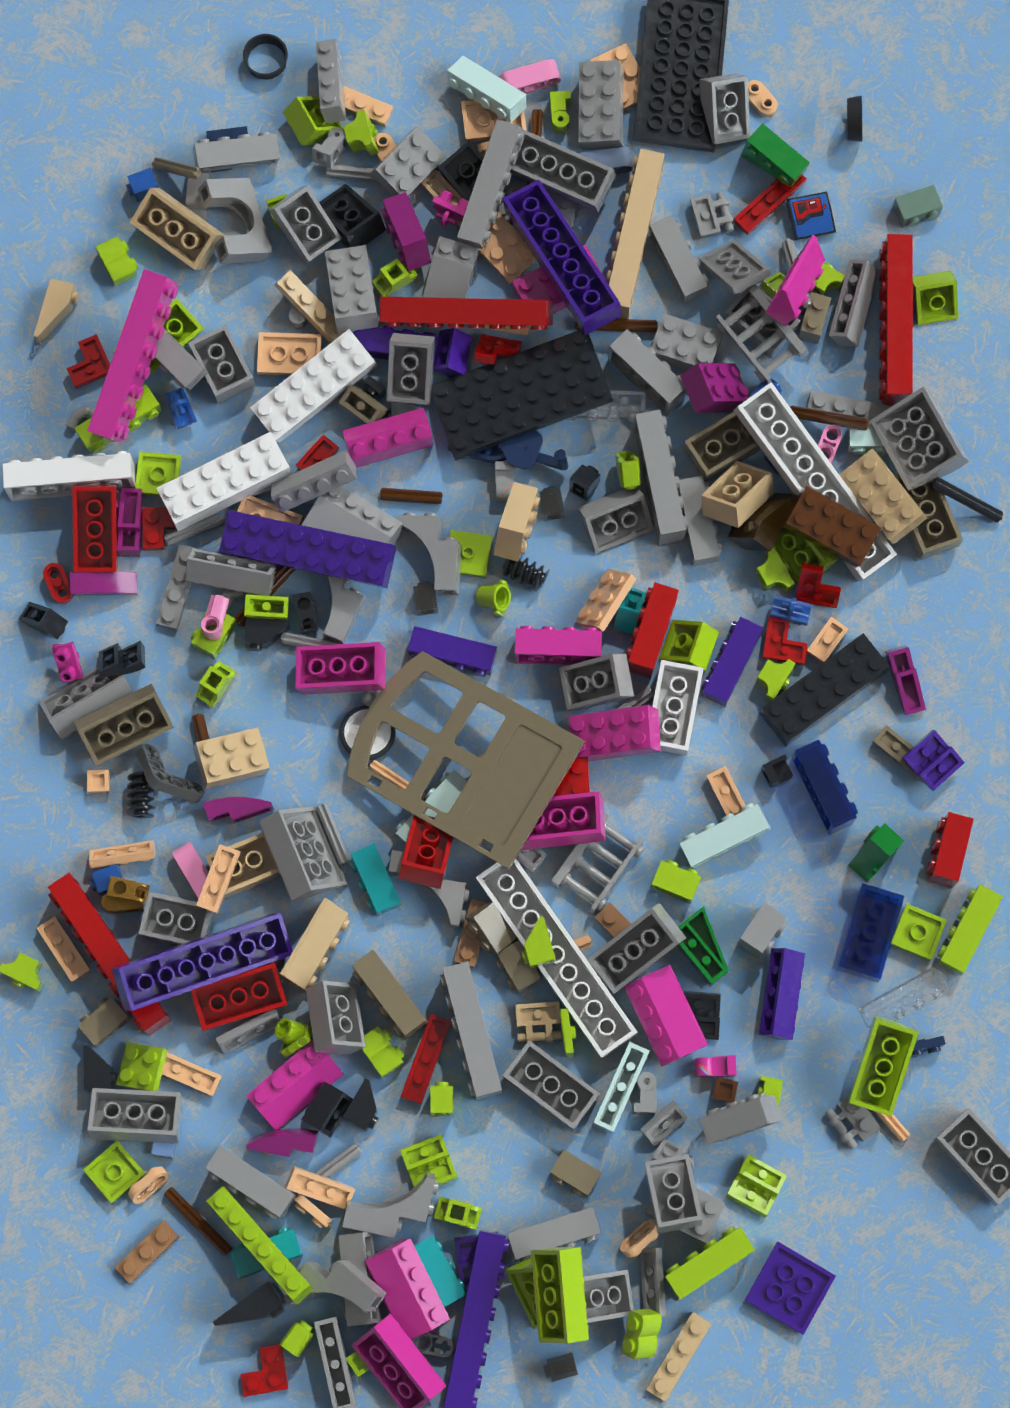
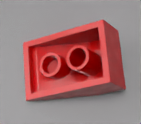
[398,815,453,889]

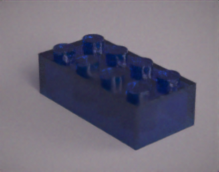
[792,740,858,835]
[836,883,904,982]

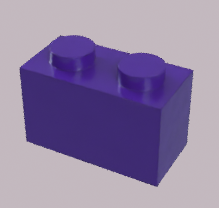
[433,328,472,378]

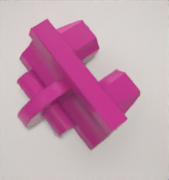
[432,190,469,227]
[52,642,84,682]

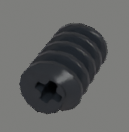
[503,555,550,592]
[127,772,155,818]

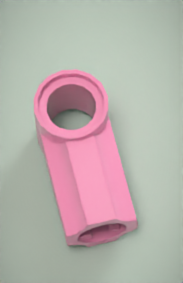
[201,595,230,640]

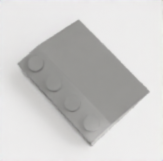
[870,386,970,490]
[302,486,402,545]
[259,806,348,901]

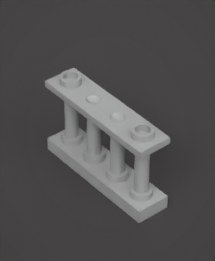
[716,285,809,384]
[551,813,644,914]

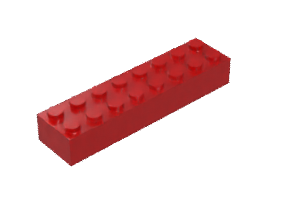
[878,234,913,406]
[380,296,553,330]
[48,872,171,1036]

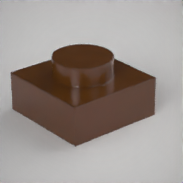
[712,1077,738,1103]

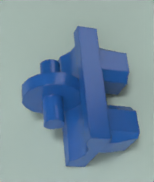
[163,387,197,429]
[770,595,812,626]

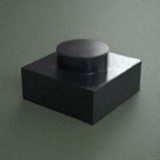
[364,375,386,400]

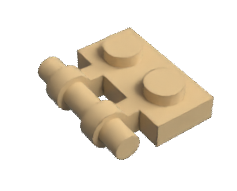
[515,1002,562,1043]

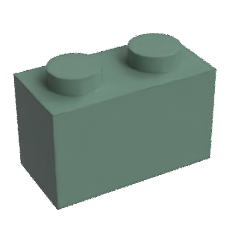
[893,185,943,227]

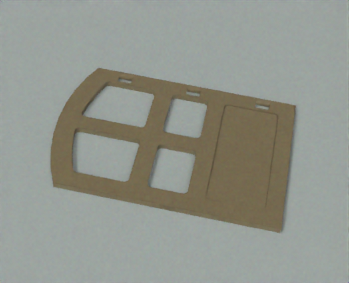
[347,651,585,869]

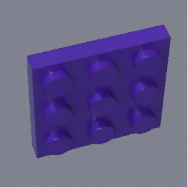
[744,1241,836,1335]

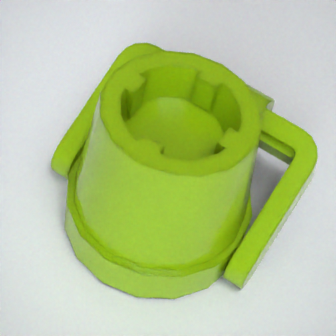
[476,580,511,617]
[275,1018,312,1058]

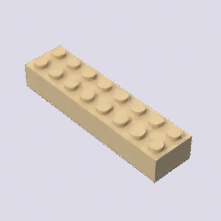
[606,148,665,319]

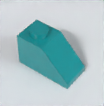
[613,588,646,634]

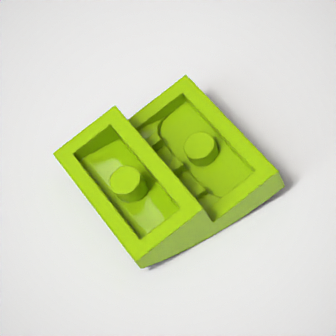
[400,1134,458,1187]
[726,1154,787,1218]

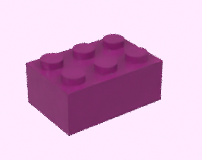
[381,192,431,271]
[680,363,749,413]

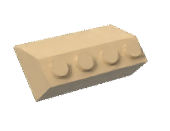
[280,897,351,992]

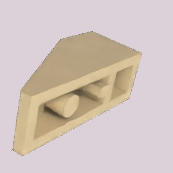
[33,278,79,344]

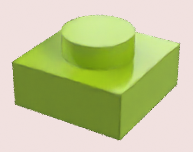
[346,1351,369,1377]

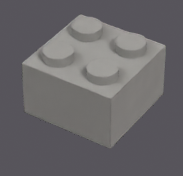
[737,902,787,959]

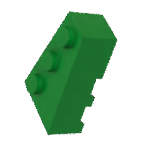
[740,123,810,187]
[848,823,904,882]
[677,906,729,987]

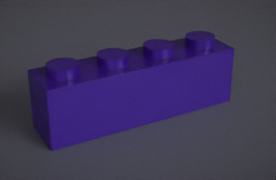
[354,326,439,366]
[701,616,764,707]
[408,626,497,677]
[759,948,805,1040]

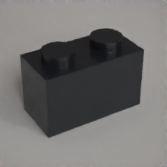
[301,1081,353,1137]

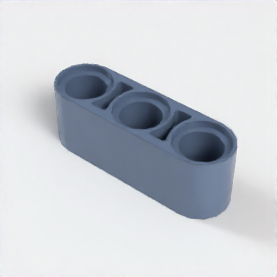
[579,147,633,174]

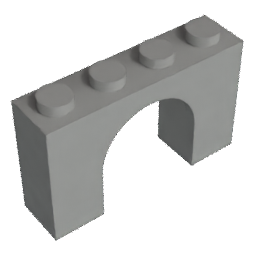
[198,178,272,264]

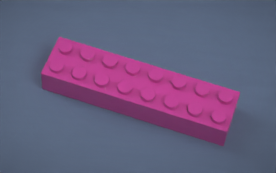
[87,269,178,443]

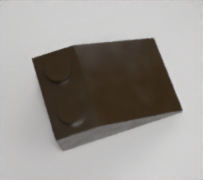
[728,493,797,552]

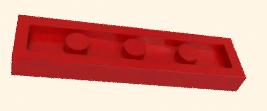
[733,175,807,236]
[401,1014,451,1105]

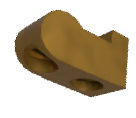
[106,876,150,903]
[101,893,144,914]

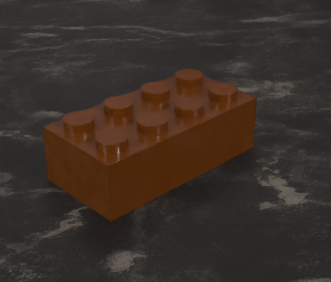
[782,486,881,567]

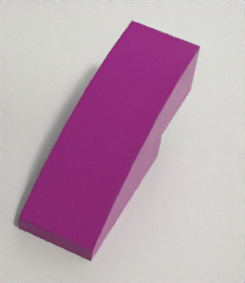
[117,488,142,557]
[70,572,138,596]
[885,646,926,715]
[203,797,274,824]
[246,1129,319,1157]

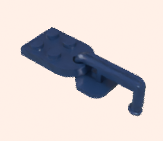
[447,431,569,471]

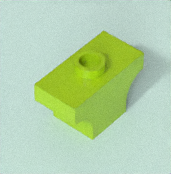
[343,109,379,156]
[372,258,418,297]
[812,262,845,295]
[756,547,795,593]
[756,659,796,702]
[195,661,237,708]
[0,952,44,992]
[434,1196,482,1230]

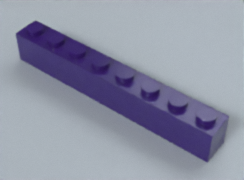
[444,1230,509,1408]

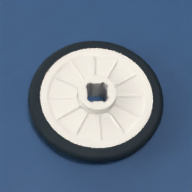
[340,705,396,760]

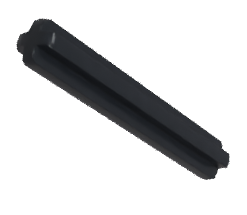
[932,477,1003,522]

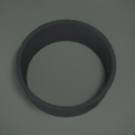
[243,34,288,80]
[847,95,863,141]

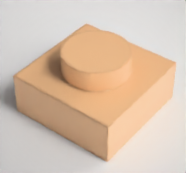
[87,770,110,793]

